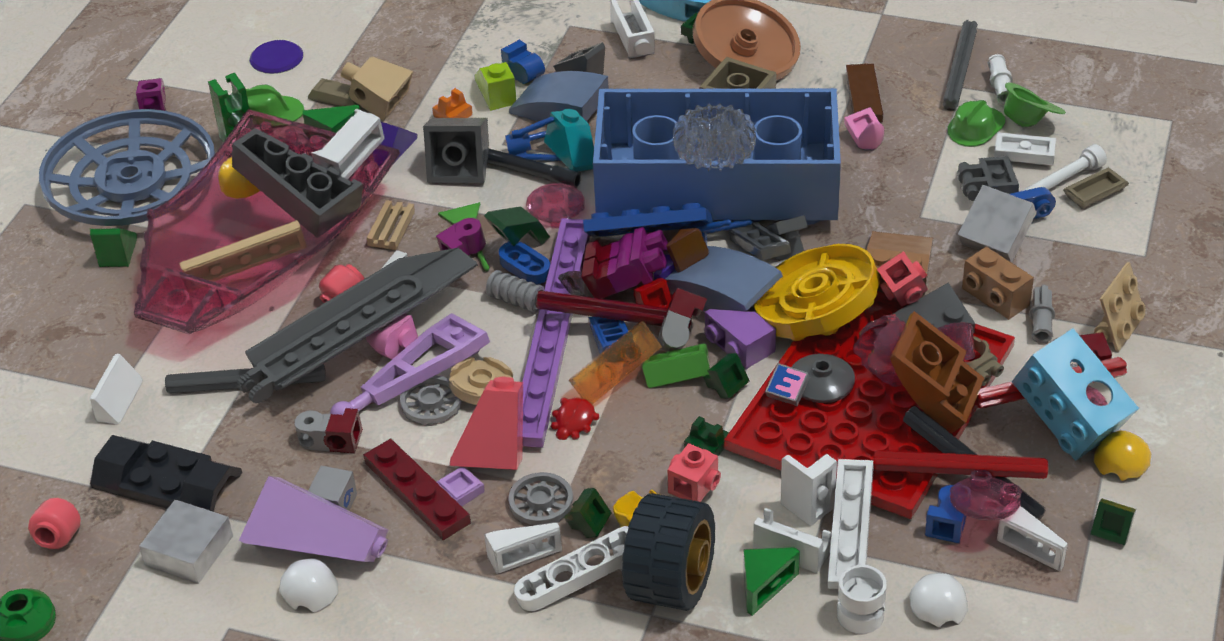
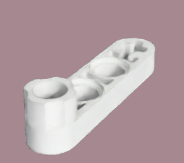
[514,526,628,611]

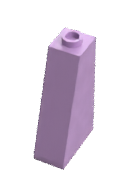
[239,476,388,562]

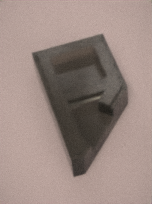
[558,271,594,298]

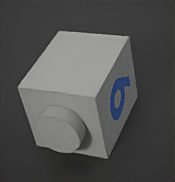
[308,465,357,511]

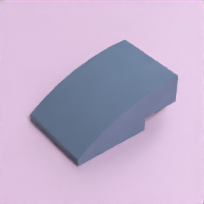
[509,71,609,122]
[665,246,783,311]

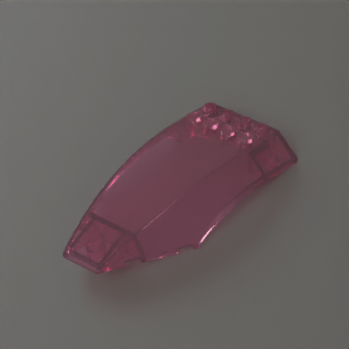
[134,109,400,334]

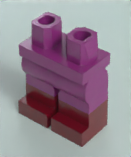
[581,227,668,299]

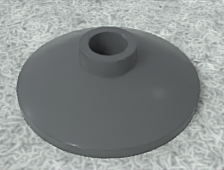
[792,354,855,403]

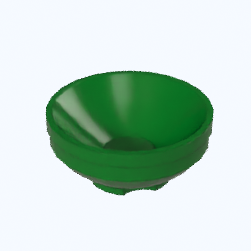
[0,588,56,641]

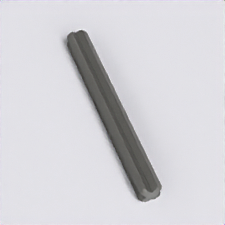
[943,20,978,110]
[165,364,326,393]

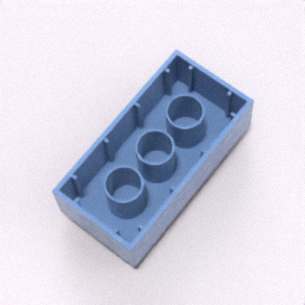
[593,88,841,225]

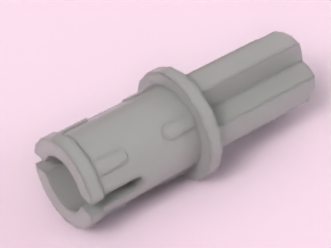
[1029,285,1055,343]

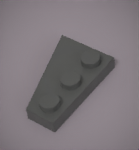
[872,282,975,355]

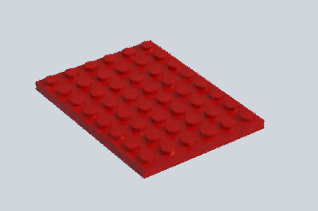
[724,291,1015,519]

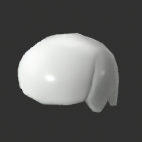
[279,559,338,612]
[910,573,968,627]

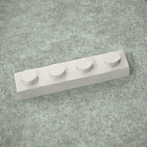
[828,459,874,589]

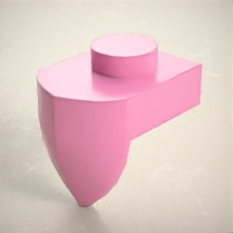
[844,107,884,150]
[366,313,418,360]

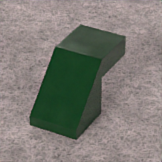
[484,206,550,246]

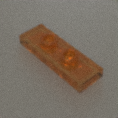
[569,321,662,404]

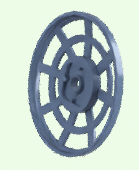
[39,109,216,226]

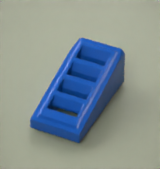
[588,317,634,364]

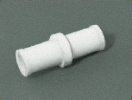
[987,54,1013,105]

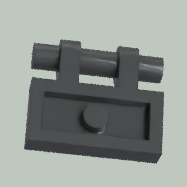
[957,156,1019,201]

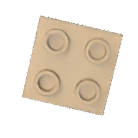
[1094,262,1145,352]

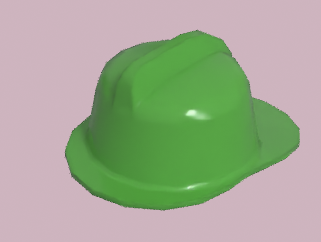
[1004,82,1066,127]
[246,84,304,125]
[948,100,1006,147]

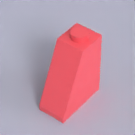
[450,376,523,470]

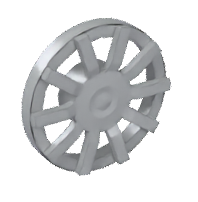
[400,375,462,426]
[509,472,573,525]

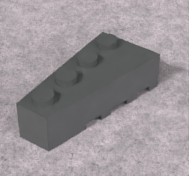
[232,128,363,238]

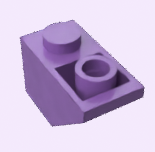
[704,309,776,369]

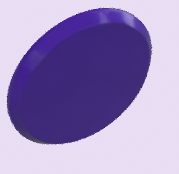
[250,40,303,74]

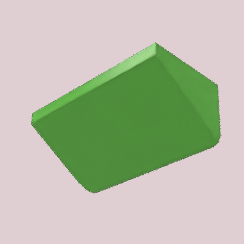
[642,343,710,388]

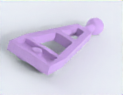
[330,313,490,415]

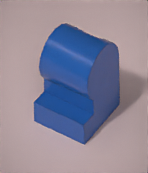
[501,39,545,84]
[925,485,969,544]

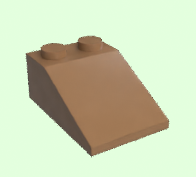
[867,231,933,298]

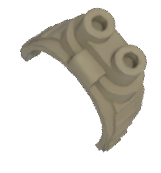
[965,336,1004,386]

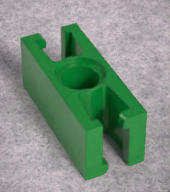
[208,73,253,153]

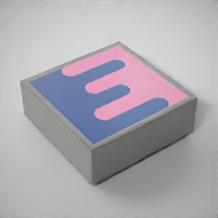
[765,363,810,406]

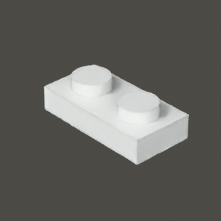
[994,132,1056,165]

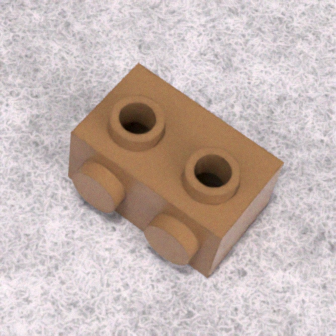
[962,246,1034,320]

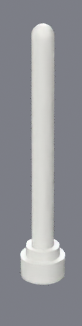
[1022,144,1107,191]

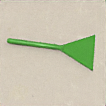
[438,202,490,271]

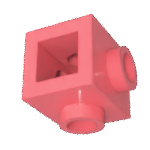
[877,251,928,307]
[667,443,721,502]

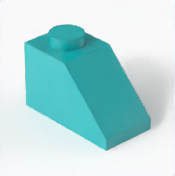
[544,109,594,171]

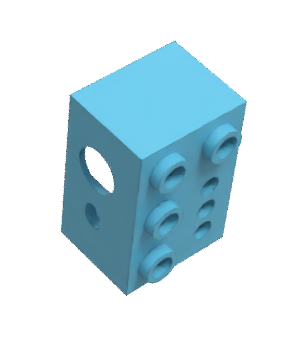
[1011,328,1139,461]

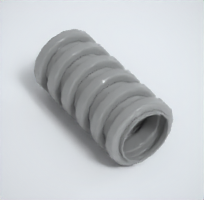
[486,270,544,312]

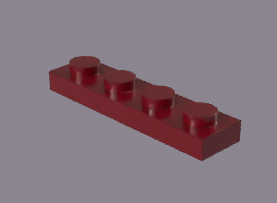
[363,438,471,540]

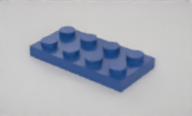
[583,203,713,238]

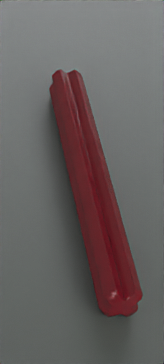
[536,291,692,329]

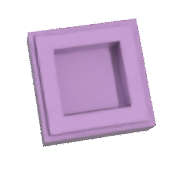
[437,467,484,506]

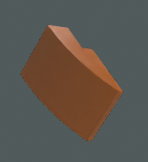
[890,311,984,434]

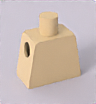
[341,57,413,121]

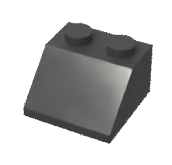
[423,118,489,183]

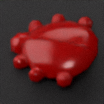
[550,397,600,440]

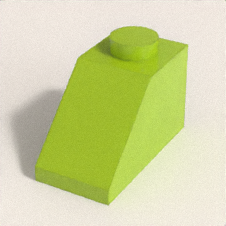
[474,62,516,111]

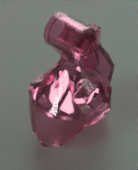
[853,314,975,387]

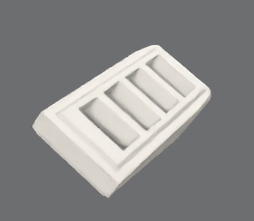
[997,502,1068,571]
[484,522,562,574]

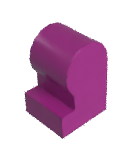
[136,78,166,111]
[436,218,486,255]

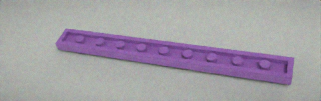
[522,218,590,448]

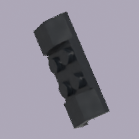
[90,435,242,512]

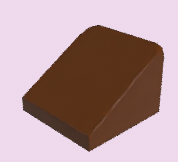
[666,228,709,272]

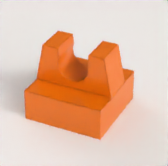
[432,88,473,118]

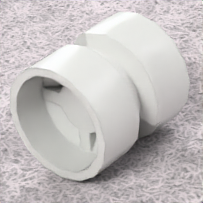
[837,565,887,634]

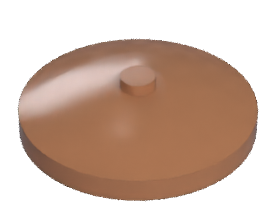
[693,0,801,81]

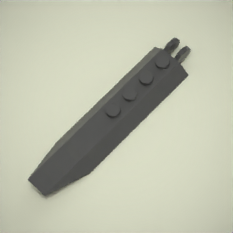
[237,248,478,404]

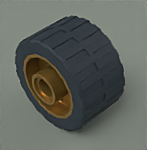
[622,493,716,611]

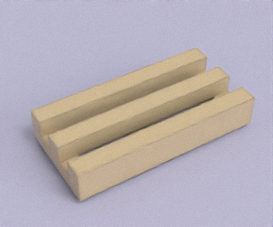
[367,200,415,250]

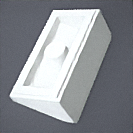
[90,354,143,424]

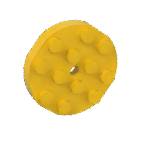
[754,244,880,341]

